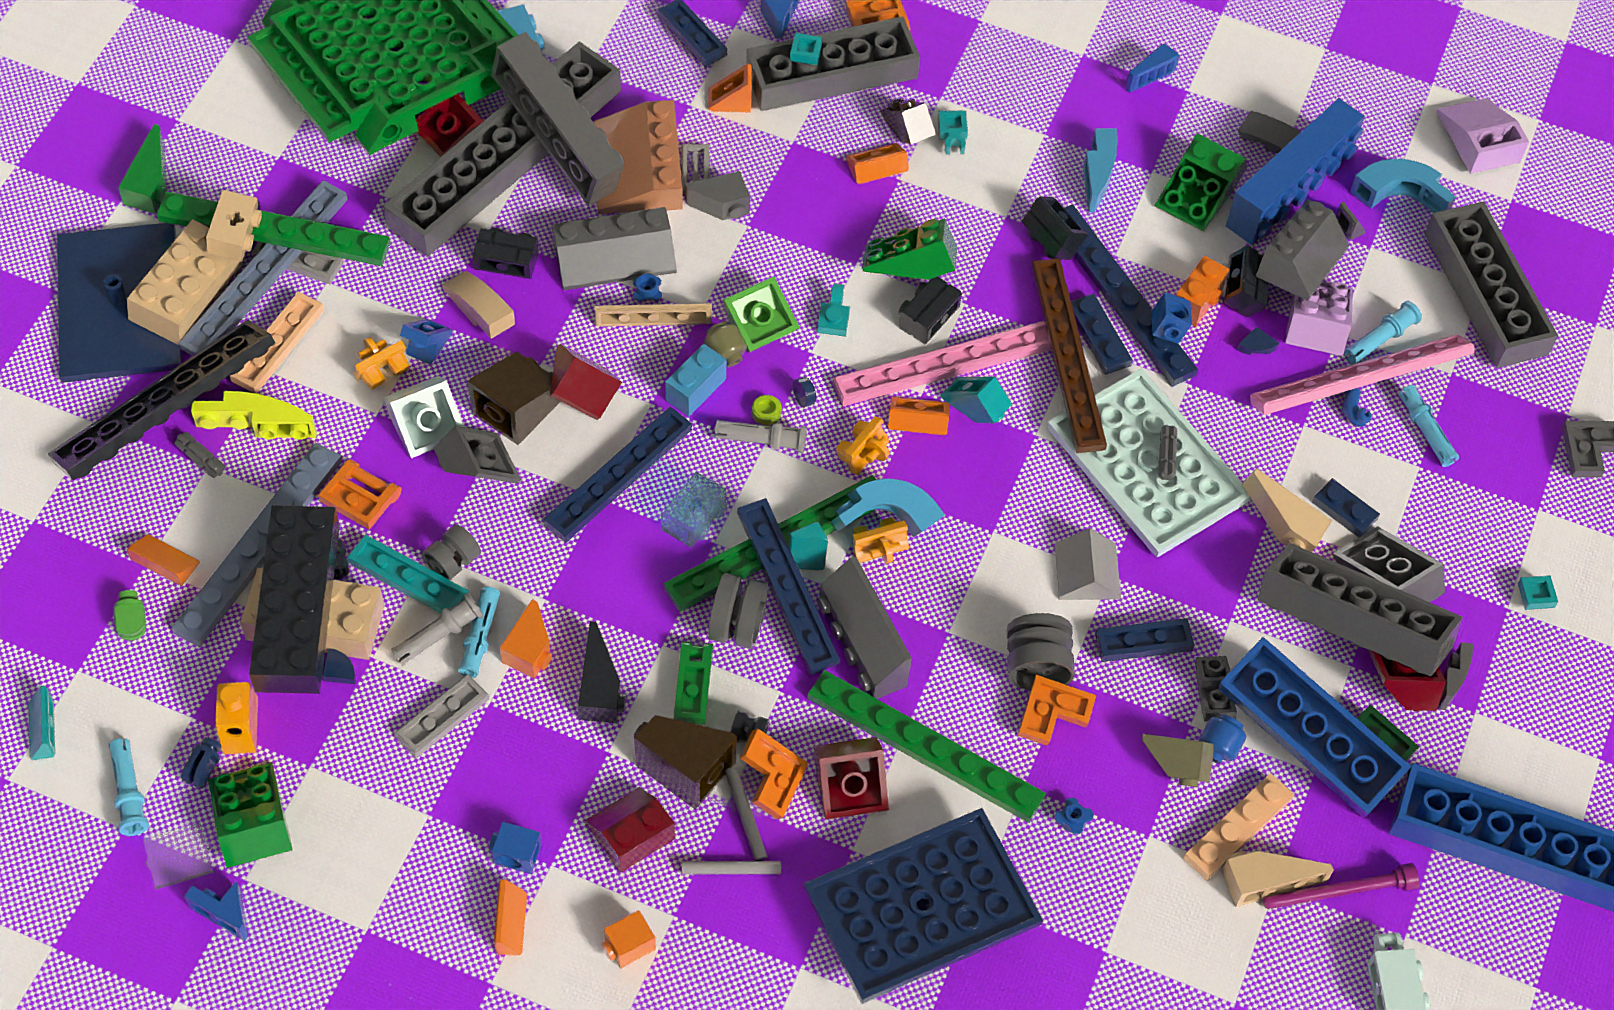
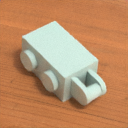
[1367,932,1430,1010]

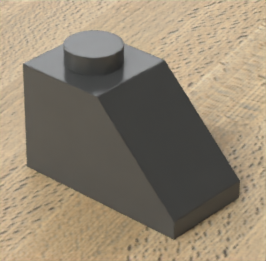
[686,171,750,220]

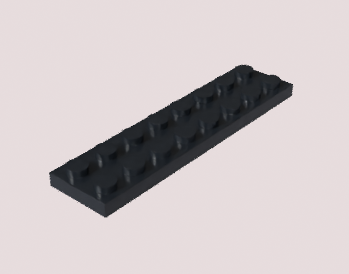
[48,319,276,481]

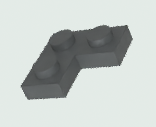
[1562,421,1614,477]

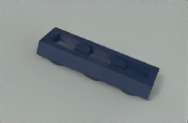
[658,0,728,67]
[1071,293,1133,375]
[1095,618,1195,662]

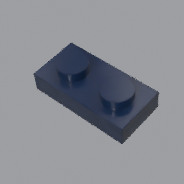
[1312,478,1380,538]

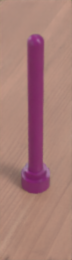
[1262,863,1419,909]

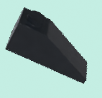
[578,621,626,723]

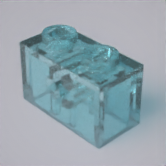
[661,472,728,548]

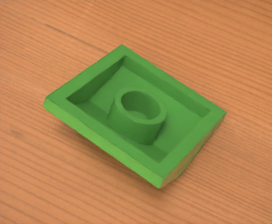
[723,276,800,353]

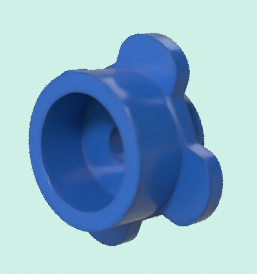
[633,274,662,302]
[1055,798,1094,835]

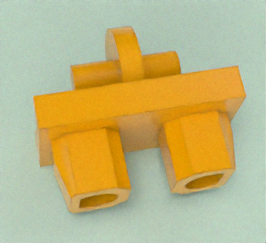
[353,337,409,390]
[836,416,890,475]
[852,517,909,564]

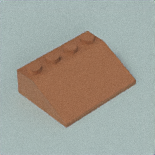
[593,100,683,214]

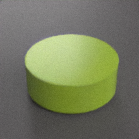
[752,395,782,425]

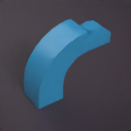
[1350,159,1456,213]
[831,479,945,537]

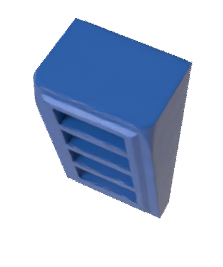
[1125,43,1180,93]

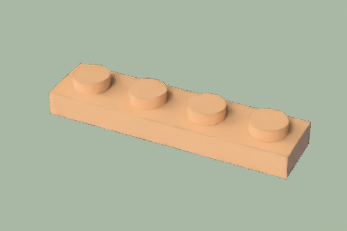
[230,291,324,394]
[1183,773,1295,881]

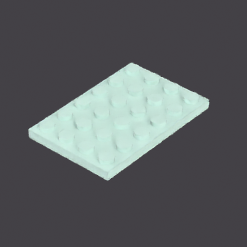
[1047,368,1251,558]

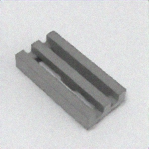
[681,144,710,194]

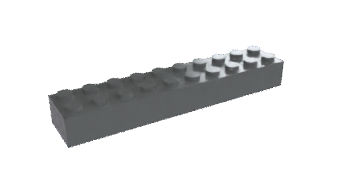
[383,41,621,257]

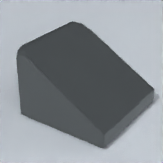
[1335,202,1366,240]

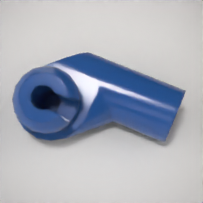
[1342,388,1371,427]

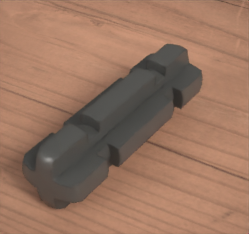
[1158,425,1177,481]
[175,432,225,478]

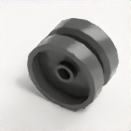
[708,573,768,649]

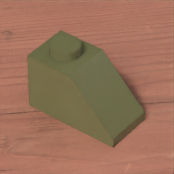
[1142,734,1214,787]

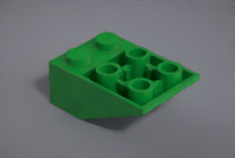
[1154,133,1248,232]
[862,218,957,280]
[208,762,293,868]

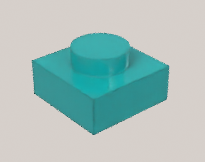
[790,33,822,65]
[1518,575,1558,610]

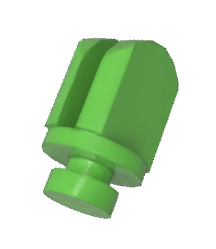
[113,590,146,641]

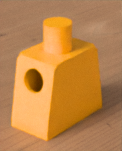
[216,682,258,754]

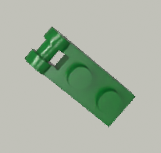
[673,641,713,725]

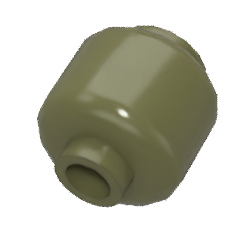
[704,322,747,367]

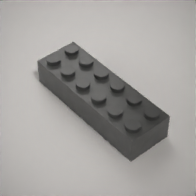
[746,16,920,111]
[491,32,625,206]
[1424,201,1558,368]
[1258,543,1463,676]

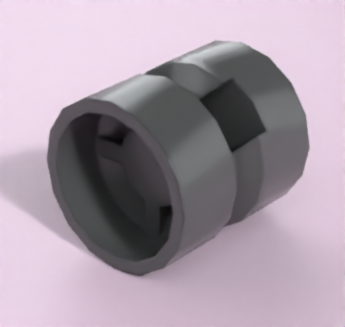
[422,524,481,580]

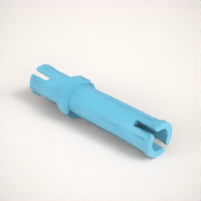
[1398,385,1459,467]
[458,586,500,678]

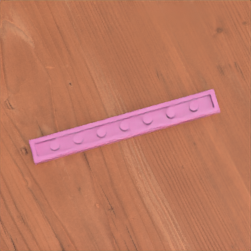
[833,321,1051,407]
[1250,334,1474,415]

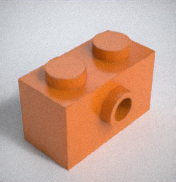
[1176,255,1229,327]

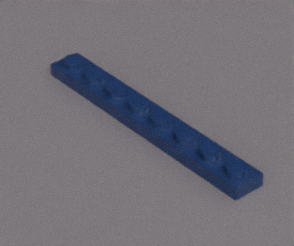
[1065,204,1198,387]

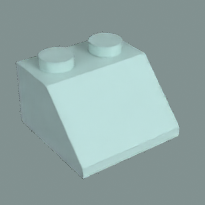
[383,376,464,458]

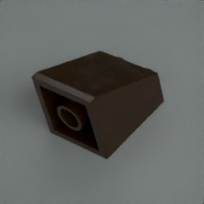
[468,351,561,445]
[634,715,737,810]

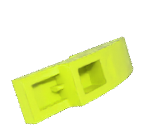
[191,391,317,439]

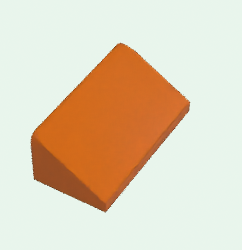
[846,143,909,184]
[888,397,950,435]
[127,534,200,586]
[494,879,527,955]

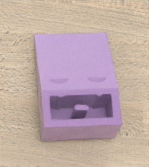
[1436,98,1529,174]
[1285,282,1353,356]

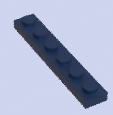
[543,406,692,543]
[737,498,840,675]

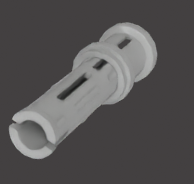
[715,419,807,453]
[391,593,484,666]

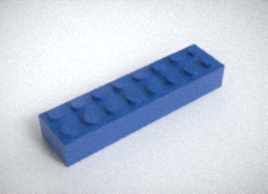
[1389,763,1614,912]

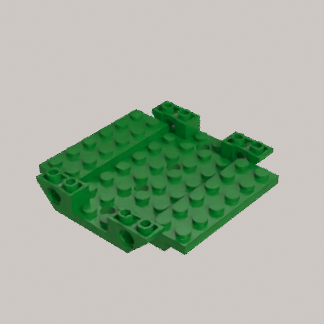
[247,0,518,155]

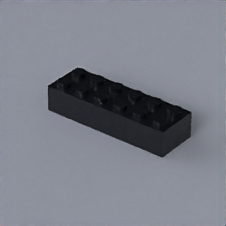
[249,505,340,694]

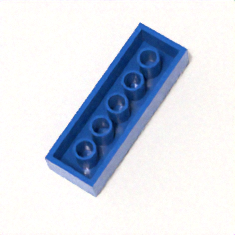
[1225,98,1365,245]
[1218,637,1411,819]

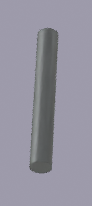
[725,767,767,861]

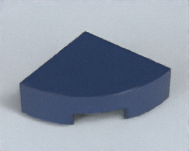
[1237,327,1279,355]
[323,648,356,684]

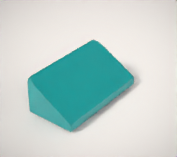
[789,522,828,571]
[28,686,56,760]

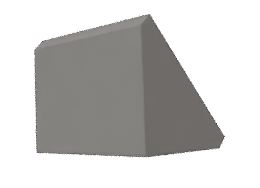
[1055,528,1121,600]

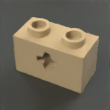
[206,190,262,261]

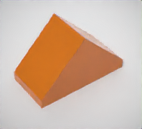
[708,63,752,112]

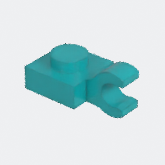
[817,283,850,337]

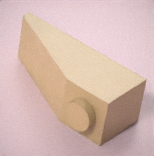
[1242,468,1332,552]
[1222,851,1334,907]

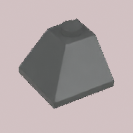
[434,425,521,484]

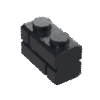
[1022,196,1088,260]
[473,228,539,279]
[1224,246,1269,317]
[898,277,962,344]

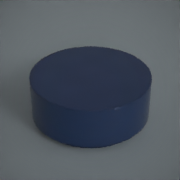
[793,376,816,408]

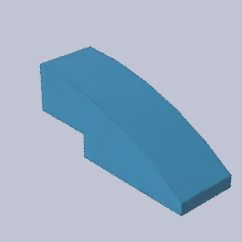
[1083,128,1118,212]

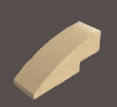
[442,271,515,339]

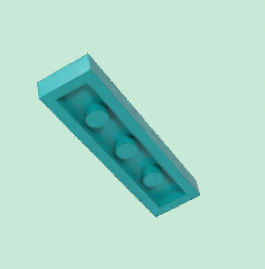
[347,534,469,613]

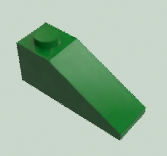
[118,124,168,214]

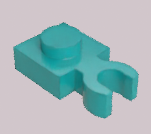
[937,110,968,155]

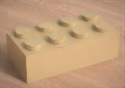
[127,219,243,345]
[240,568,384,660]

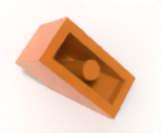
[500,599,552,679]

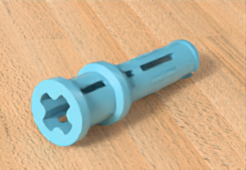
[1344,301,1422,365]
[109,738,149,836]

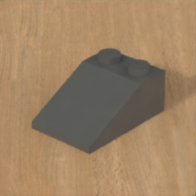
[1333,526,1445,602]

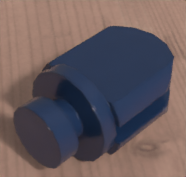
[181,737,221,789]

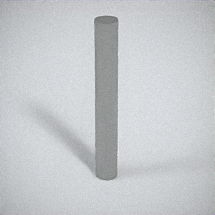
[682,861,781,874]

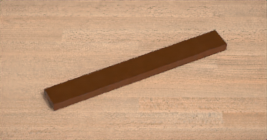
[1031,258,1107,454]

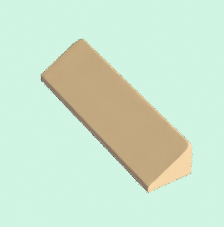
[595,303,712,326]

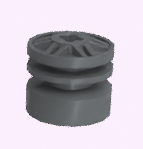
[1006,613,1075,690]

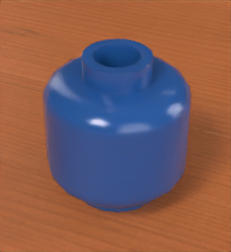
[1198,714,1246,764]

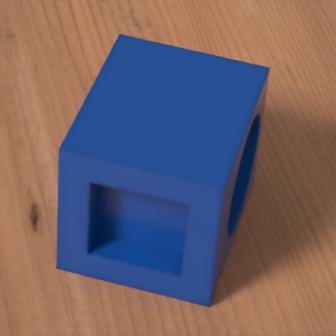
[1151,292,1192,344]
[489,822,542,874]

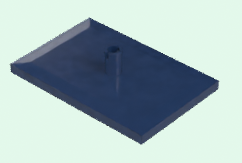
[57,223,182,383]
[803,808,1043,1004]

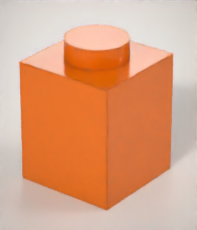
[602,910,656,968]

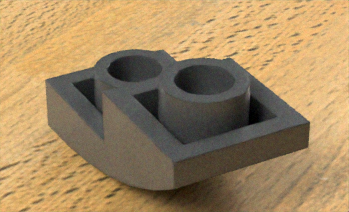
[1238,111,1301,153]
[1439,642,1473,710]
[1195,656,1237,722]

